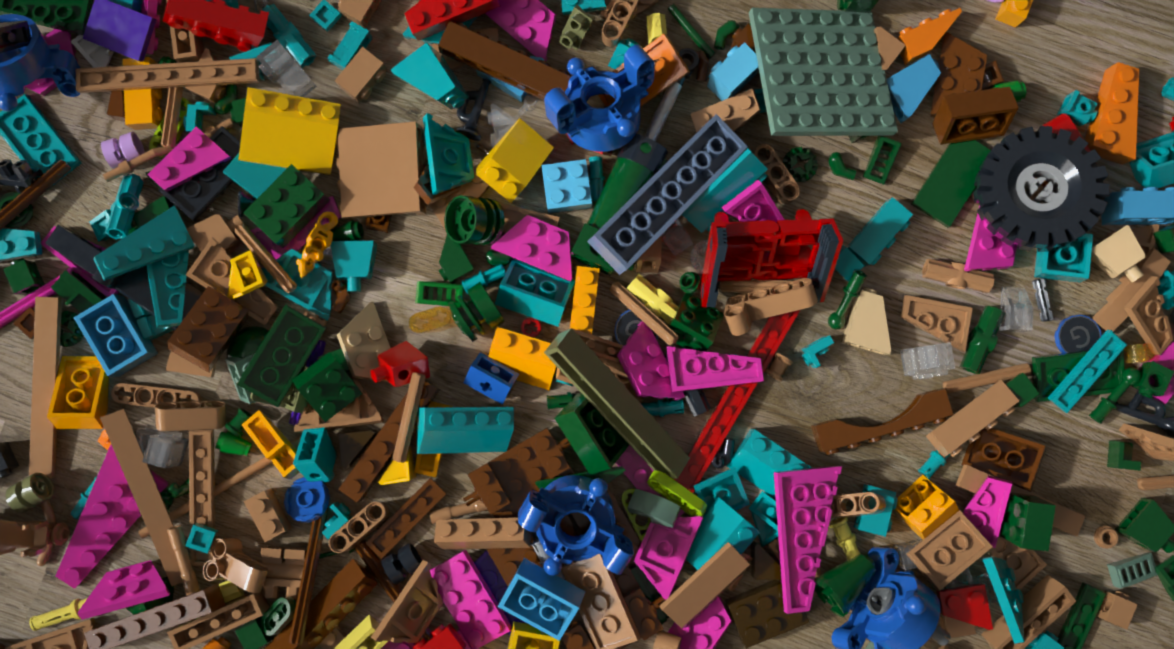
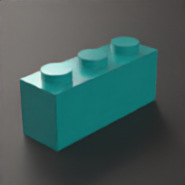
[847,197,913,267]

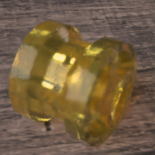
[1124,343,1150,363]

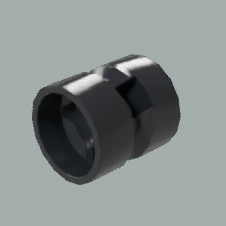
[381,543,422,585]

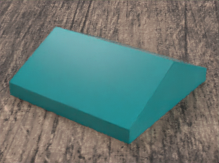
[694,467,750,513]

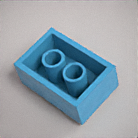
[1101,187,1174,225]
[73,294,158,377]
[498,558,586,641]

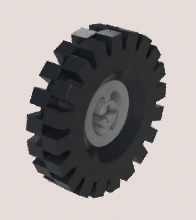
[973,126,1110,252]

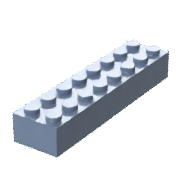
[587,114,748,275]

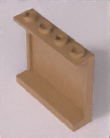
[336,121,426,221]

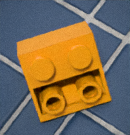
[895,475,959,540]

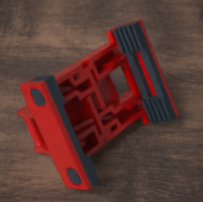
[701,209,844,307]

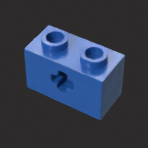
[463,352,519,405]

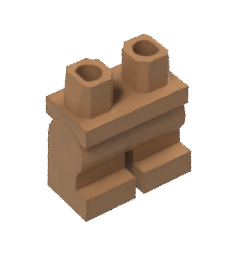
[260,546,307,600]

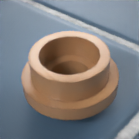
[1094,526,1118,549]

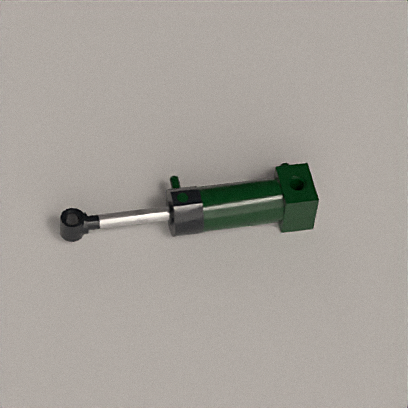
[571,48,699,276]

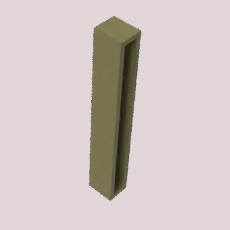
[544,328,690,479]

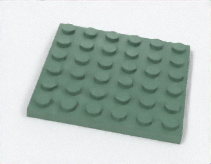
[749,8,898,136]

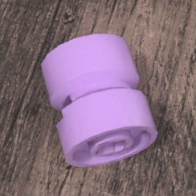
[101,131,145,169]

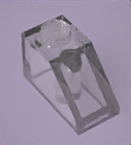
[1000,287,1033,332]

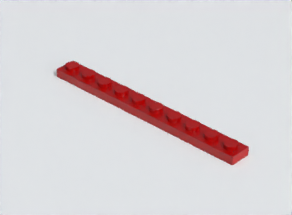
[673,310,800,493]

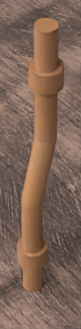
[103,118,235,182]

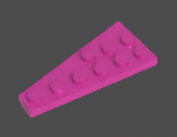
[55,445,168,589]
[774,466,842,614]

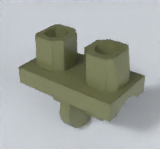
[559,5,595,50]

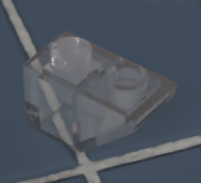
[487,104,517,147]

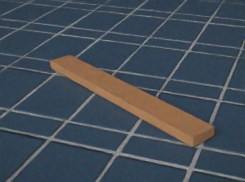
[76,58,260,93]
[29,297,62,479]
[100,408,182,586]

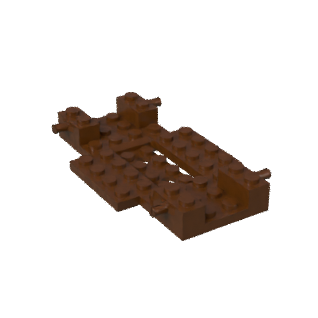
[463,427,665,649]

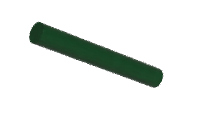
[668,3,716,59]

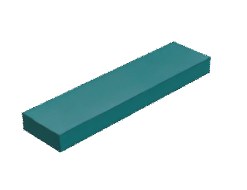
[1048,329,1128,413]

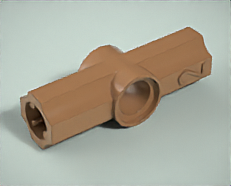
[922,259,995,293]

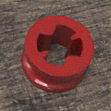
[521,318,541,338]

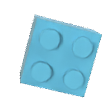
[707,42,759,101]
[541,159,592,214]

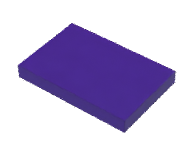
[83,0,157,62]

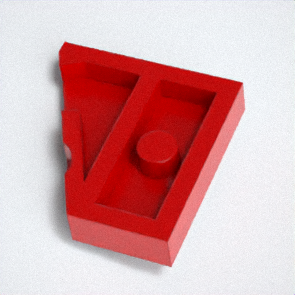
[936,583,993,630]

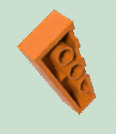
[1084,62,1139,165]

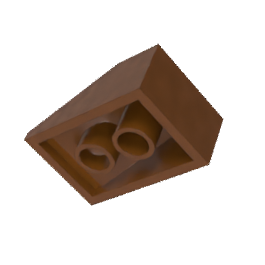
[961,427,1046,492]

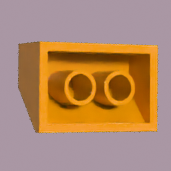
[488,327,557,390]

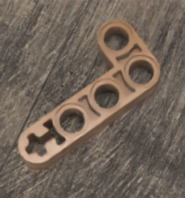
[724,278,818,336]

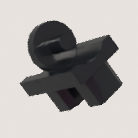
[0,159,43,194]

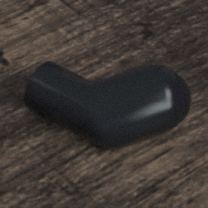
[712,438,735,469]

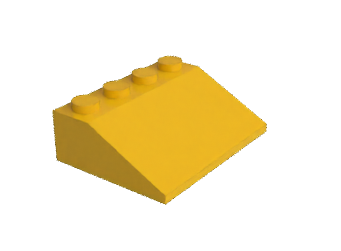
[238,87,341,175]

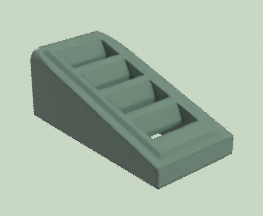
[1107,552,1157,589]

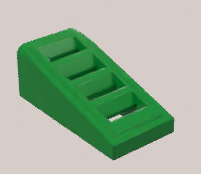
[415,281,464,307]

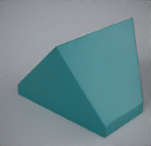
[748,491,778,547]

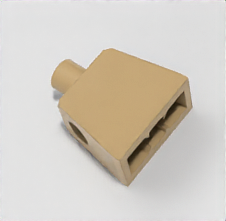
[1091,225,1146,283]

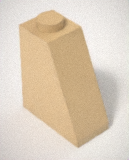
[841,288,891,355]

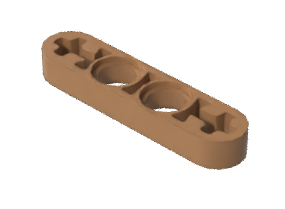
[111,383,202,408]

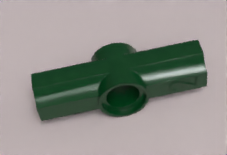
[960,306,1005,374]

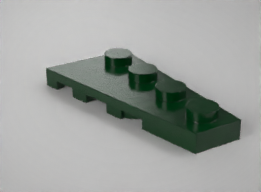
[0,0,93,35]

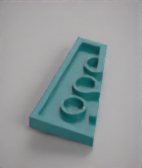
[0,228,42,262]

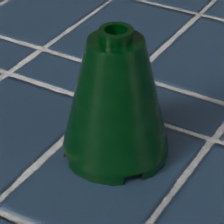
[814,554,876,618]

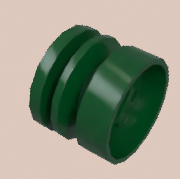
[444,195,505,245]
[447,282,505,342]

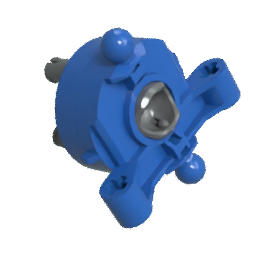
[832,547,951,649]

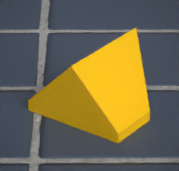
[227,250,268,299]
[378,446,416,485]

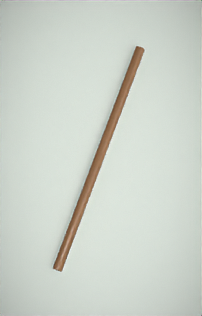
[138,429,329,539]

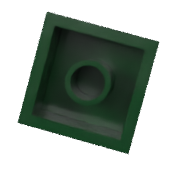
[292,352,363,422]
[1000,492,1056,552]

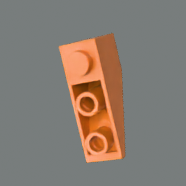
[897,8,962,65]

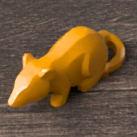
[296,211,338,278]

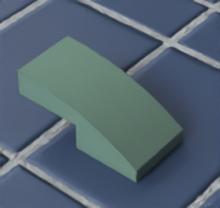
[627,489,681,528]

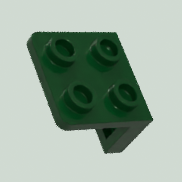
[668,293,724,352]

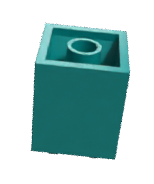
[391,43,469,110]

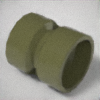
[5,472,54,513]

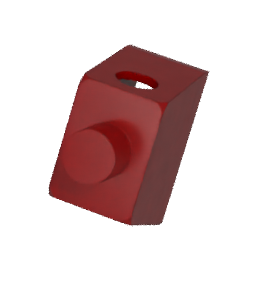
[370,341,430,387]

